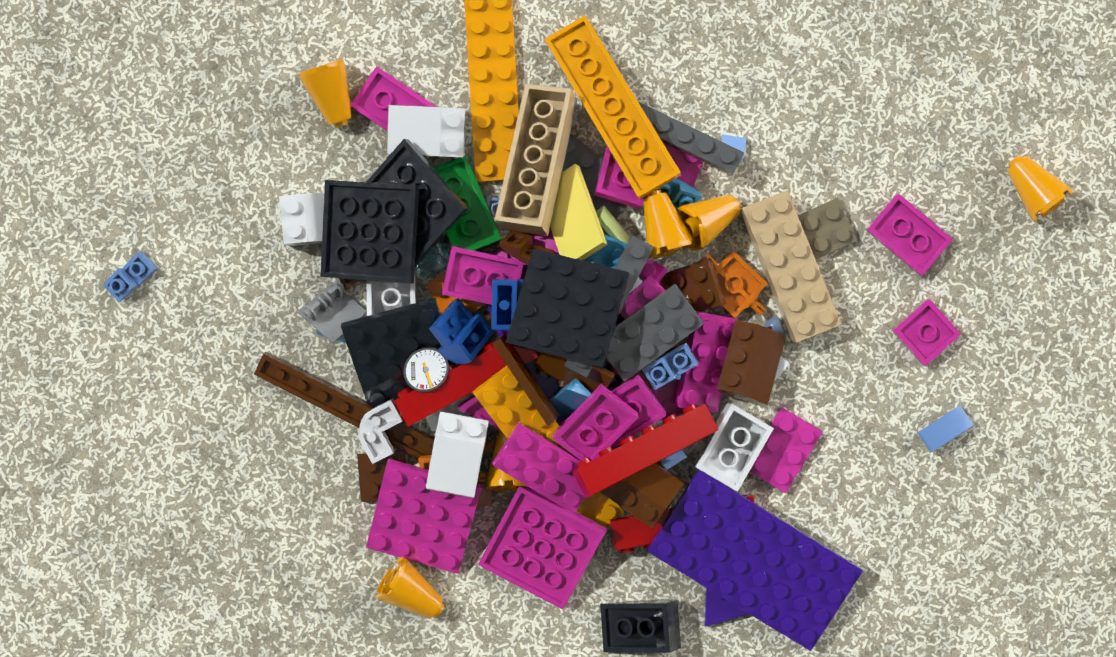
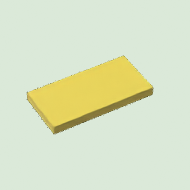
[550,164,607,261]

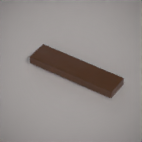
[493,333,559,425]

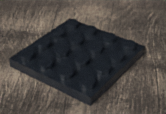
[366,139,469,267]
[320,180,419,284]
[506,248,630,369]
[341,298,457,407]

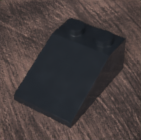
[600,599,681,653]

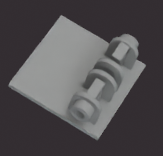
[298,281,367,343]

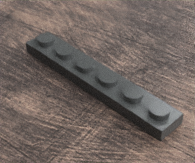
[638,102,744,176]
[564,235,654,378]

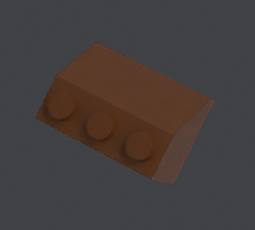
[717,320,786,406]
[533,353,615,394]
[601,463,685,529]

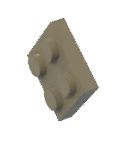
[798,197,858,260]

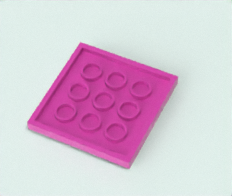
[366,459,482,574]
[478,486,607,609]

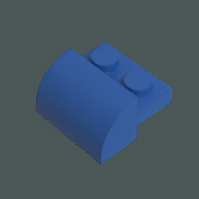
[491,278,524,330]
[429,298,494,364]

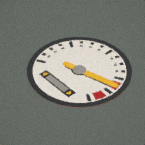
[404,348,449,392]

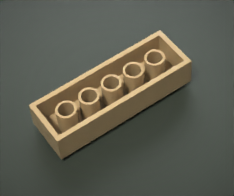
[495,84,577,236]
[740,190,842,343]

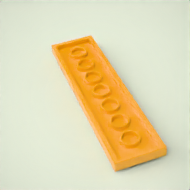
[464,0,519,183]
[544,15,681,199]
[472,366,624,527]

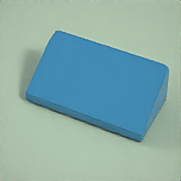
[549,378,591,416]

